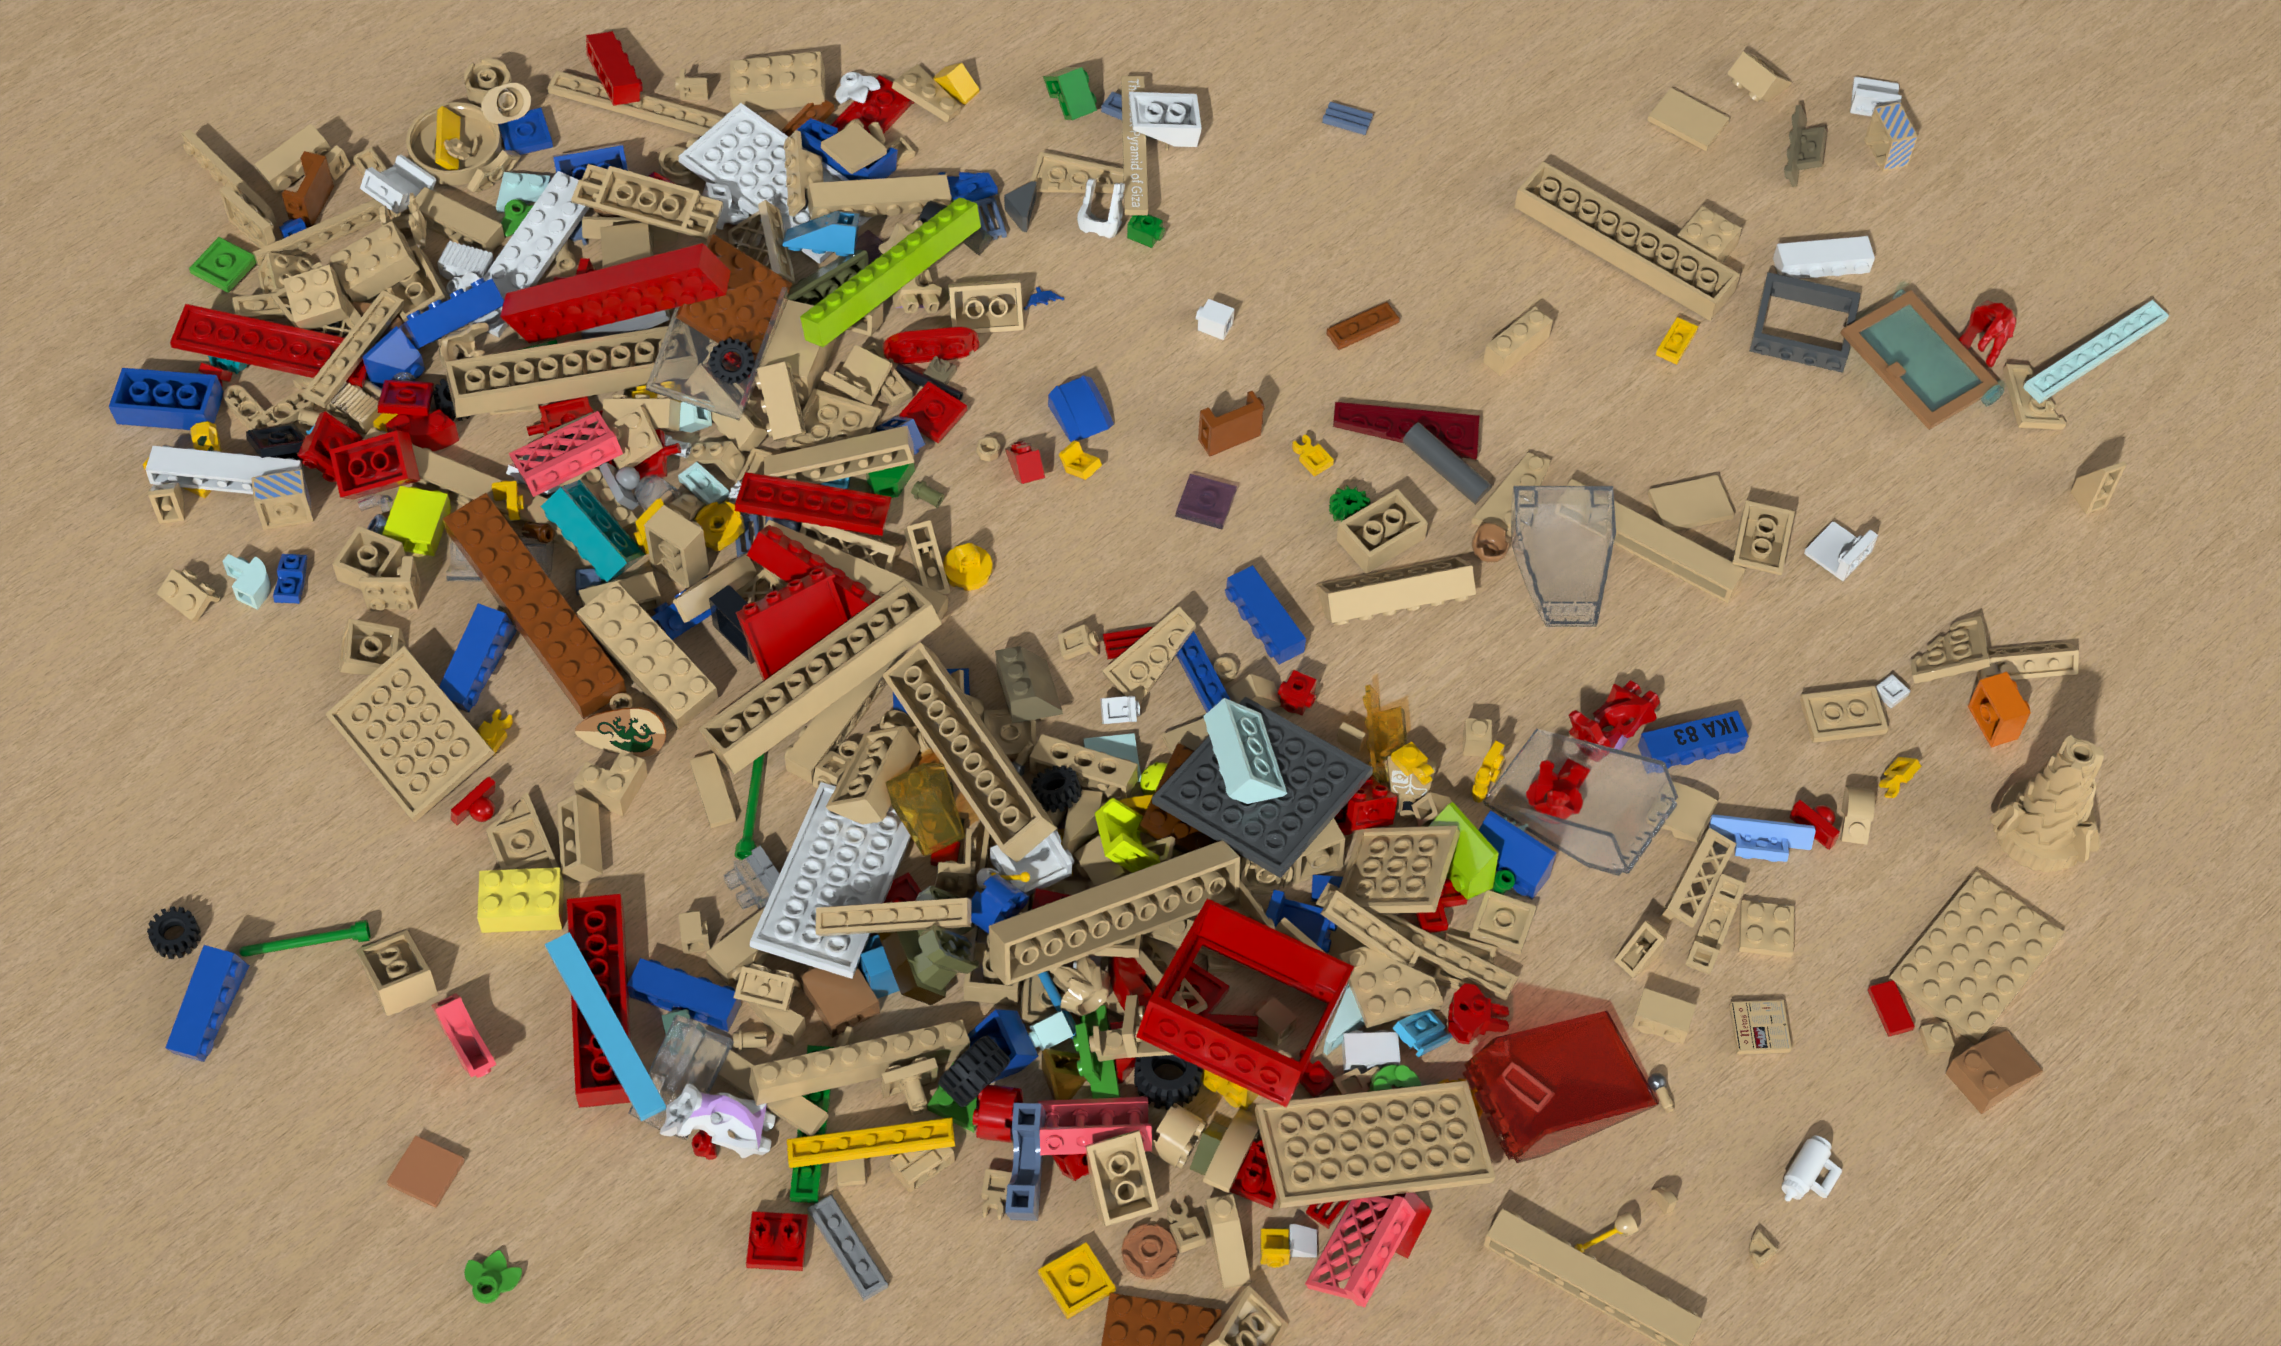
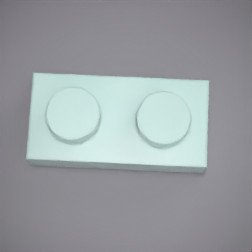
[678,462,730,505]

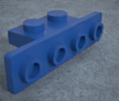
[651,575,711,640]

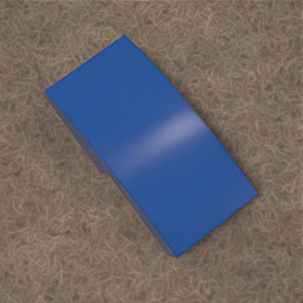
[273,554,308,604]

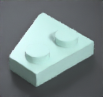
[496,172,551,213]

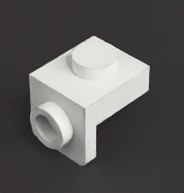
[1100,696,1140,724]

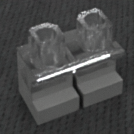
[723,845,780,909]

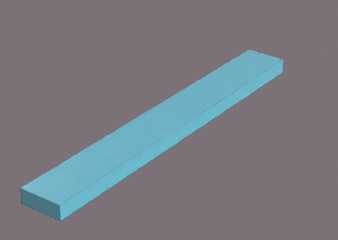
[545,932,666,1122]

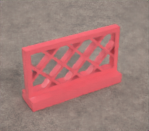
[509,411,623,497]
[1305,1196,1416,1307]

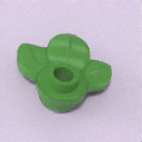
[501,199,533,237]
[464,1250,522,1304]

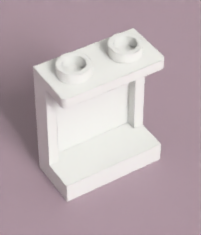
[360,154,436,214]
[990,830,1074,896]

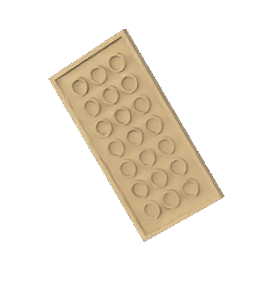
[1255,1081,1495,1208]

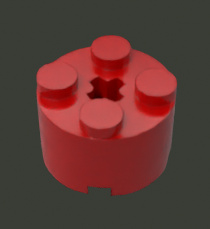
[973,1084,1023,1143]

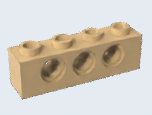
[1029,734,1138,801]

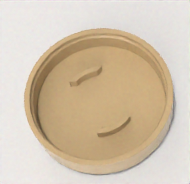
[406,102,502,186]

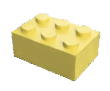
[477,867,564,933]

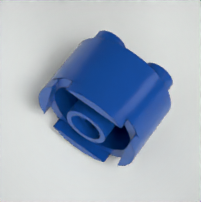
[971,874,1029,934]

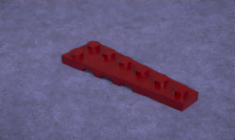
[1333,402,1480,460]

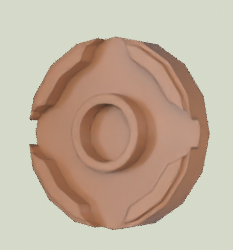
[1121,1224,1177,1280]

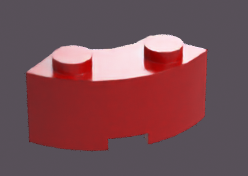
[385,409,459,452]

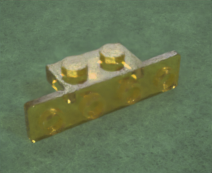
[1363,684,1407,783]

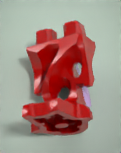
[1569,680,1660,760]

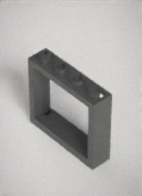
[1749,272,1861,373]

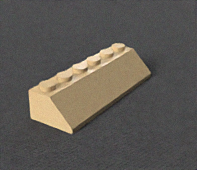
[1316,556,1476,625]

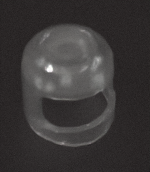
[634,474,680,510]

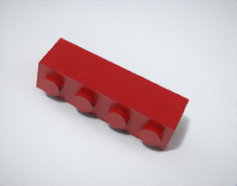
[586,31,643,106]

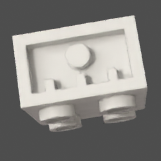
[1850,77,1902,116]
[1804,522,1878,581]

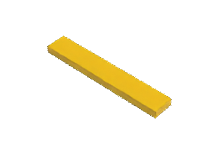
[787,1117,955,1168]

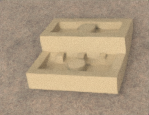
[1646,780,1718,843]

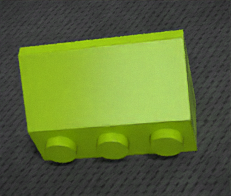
[1429,802,1499,900]

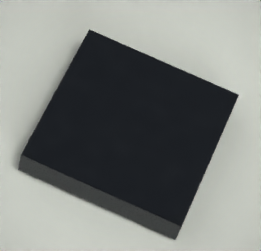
[246,423,305,458]

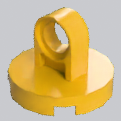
[943,543,993,591]

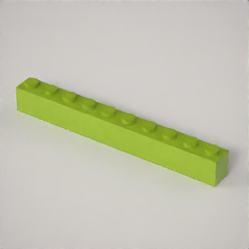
[800,197,981,347]

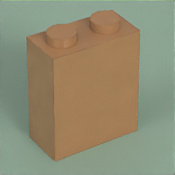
[800,967,880,1038]

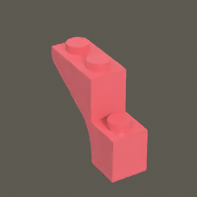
[431,993,496,1078]

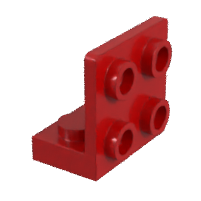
[1345,776,1398,831]

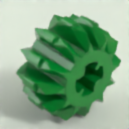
[1329,485,1371,522]

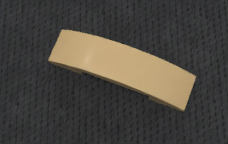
[1685,873,1746,975]
[1203,1108,1260,1193]

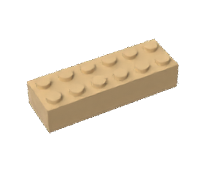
[577,581,718,730]

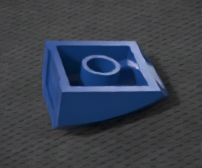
[1048,375,1114,442]

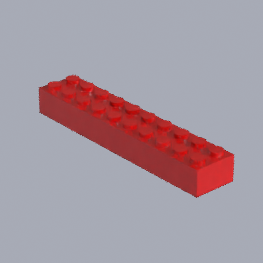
[500,243,731,343]

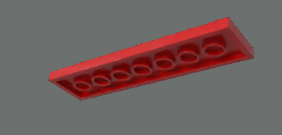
[170,304,375,389]

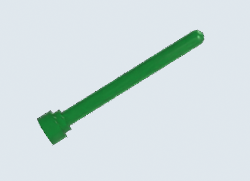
[735,753,765,861]
[239,920,371,957]

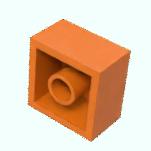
[1968,672,2031,748]

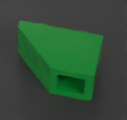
[866,463,915,499]

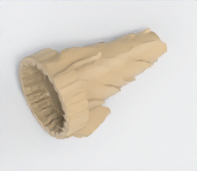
[1990,735,2104,872]

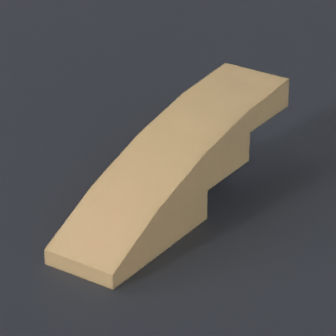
[673,553,758,623]

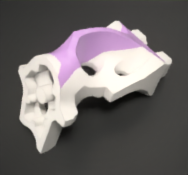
[660,1083,776,1158]

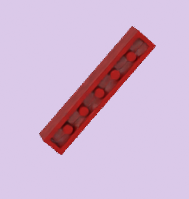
[746,525,881,621]

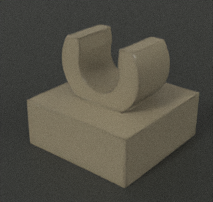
[923,356,956,385]

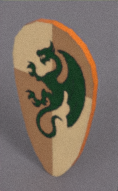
[575,707,666,757]

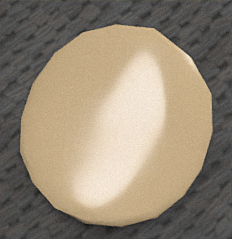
[658,146,699,185]

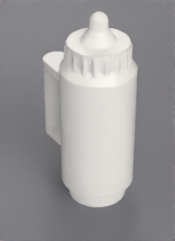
[1782,1135,1842,1201]

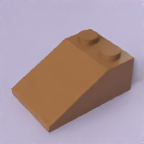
[1945,1030,2043,1115]

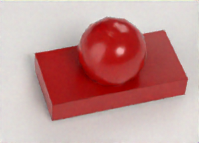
[451,777,496,826]
[1789,800,1840,850]

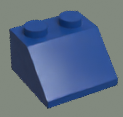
[967,1009,1038,1083]

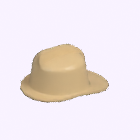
[481,83,531,124]

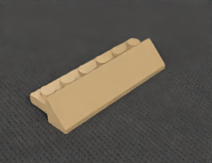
[571,164,724,240]

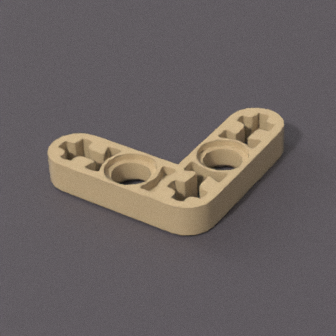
[223,385,316,430]

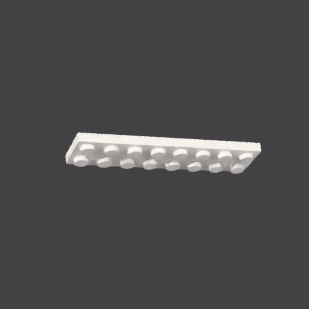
[468,171,590,338]

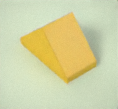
[933,63,979,105]

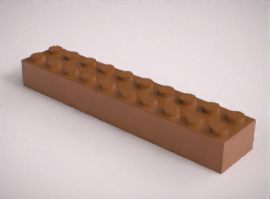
[442,493,626,719]

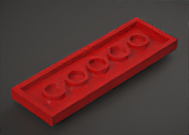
[735,472,892,536]

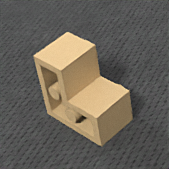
[574,750,648,816]

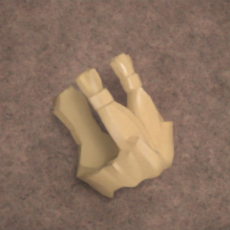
[379,193,427,249]
[439,323,503,368]
[1049,956,1111,1016]

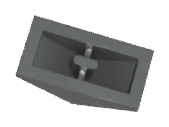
[1004,181,1037,232]

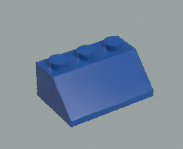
[553,143,628,180]
[1479,810,1556,900]

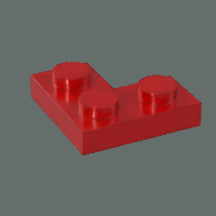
[1416,879,1468,933]

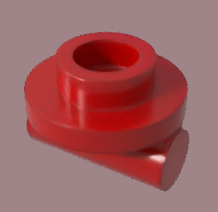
[692,1130,717,1160]

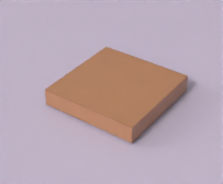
[387,1136,465,1208]

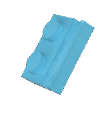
[1393,1010,1453,1057]

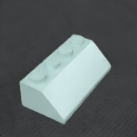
[1203,698,1287,804]

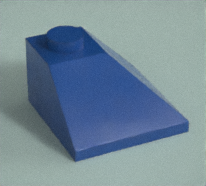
[363,326,425,388]

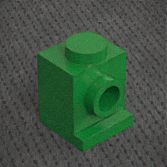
[1127,214,1165,248]

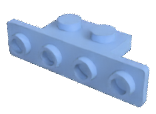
[1709,814,1816,862]

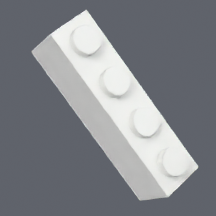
[1773,236,1875,279]

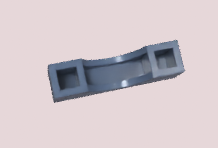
[1005,1103,1046,1221]

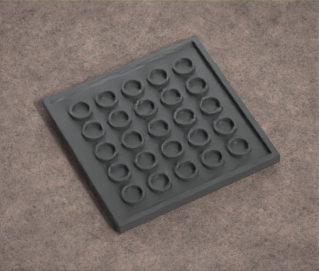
[1152,697,1373,878]

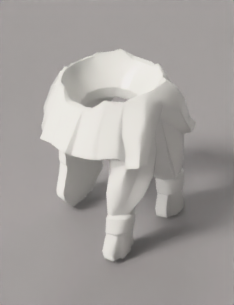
[1077,178,1125,239]

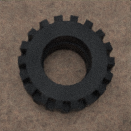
[938,1035,1011,1107]
[1134,1055,1203,1110]

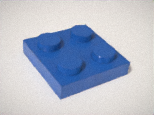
[498,108,553,155]

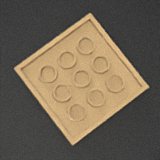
[1339,826,1460,914]

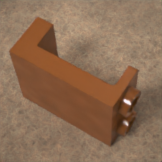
[282,151,334,228]
[1198,391,1265,457]

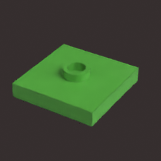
[189,237,256,293]

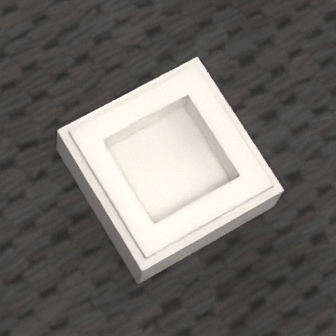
[1876,674,1910,708]

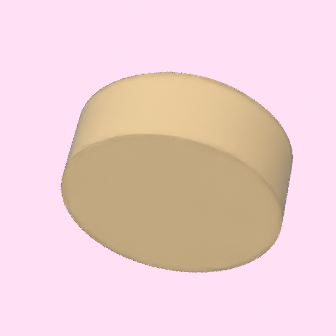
[1212,657,1237,683]

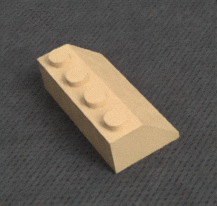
[826,725,921,825]

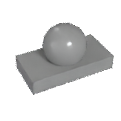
[599,462,640,510]

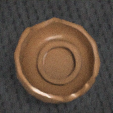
[1471,523,1510,563]

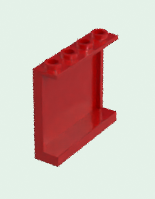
[736,567,848,682]

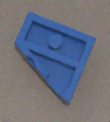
[938,172,998,202]

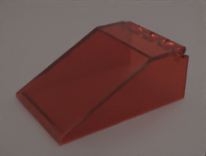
[1462,1011,1659,1163]

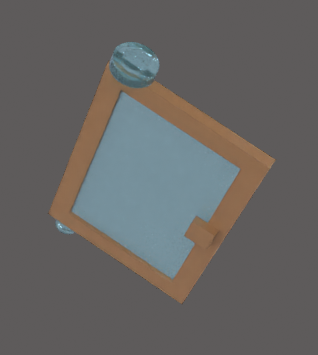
[1840,289,2004,430]

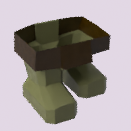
[878,885,979,1006]

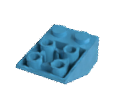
[782,211,860,256]

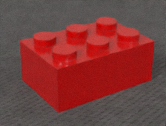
[329,430,420,500]

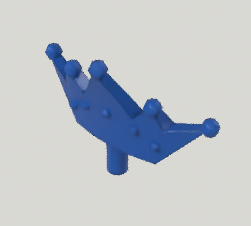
[1024,287,1064,310]

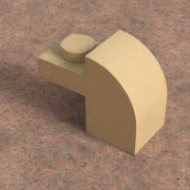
[1840,786,1875,845]

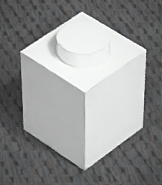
[1196,299,1234,340]

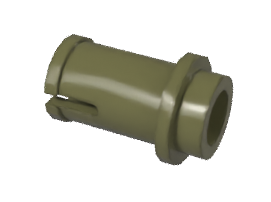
[911,481,945,508]

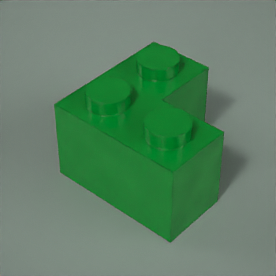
[1043,67,1097,120]

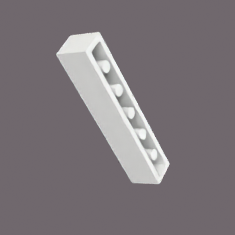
[145,446,304,494]

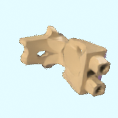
[879,221,942,313]

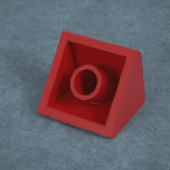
[1361,1192,1432,1259]

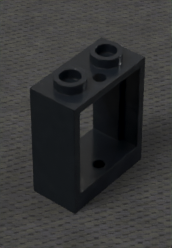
[709,585,755,664]

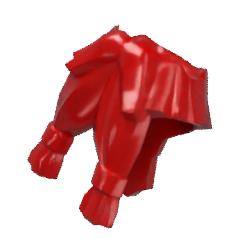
[1958,300,2017,368]
[1526,760,1586,822]

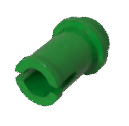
[1490,870,1515,895]

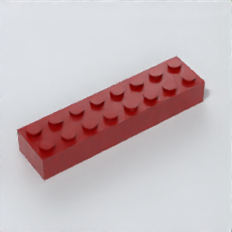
[567,894,631,1108]

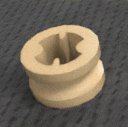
[609,693,634,710]

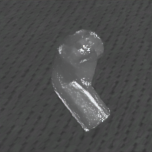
[357,494,393,513]

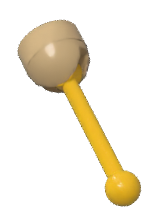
[1574,1212,1638,1253]

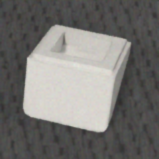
[1289,1224,1317,1258]

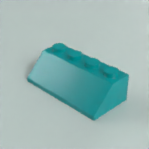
[540,480,646,582]

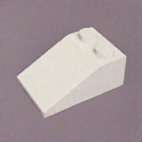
[1129,92,1202,147]

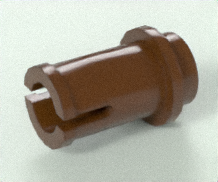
[522,522,555,544]

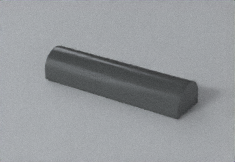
[1403,422,1492,505]

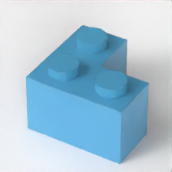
[858,935,900,999]

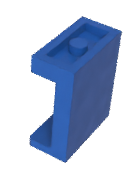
[1265,890,1338,954]

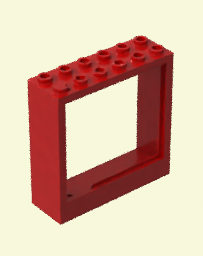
[1136,898,1354,1108]

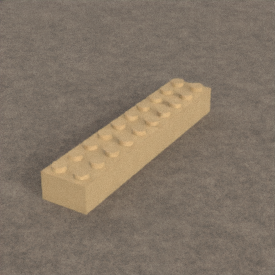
[1515,161,1740,321]
[446,323,698,418]
[699,580,942,775]
[882,642,1057,862]
[989,841,1240,986]

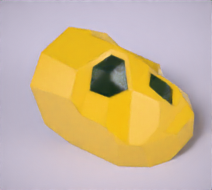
[190,421,221,452]

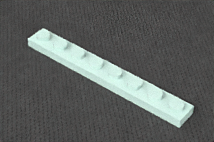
[2023,300,2169,404]

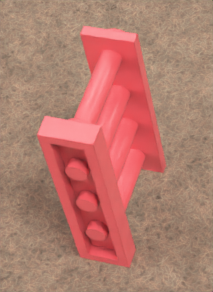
[1038,1097,1152,1155]

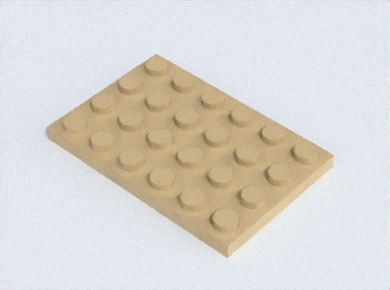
[325,646,495,822]
[1887,871,2065,1045]

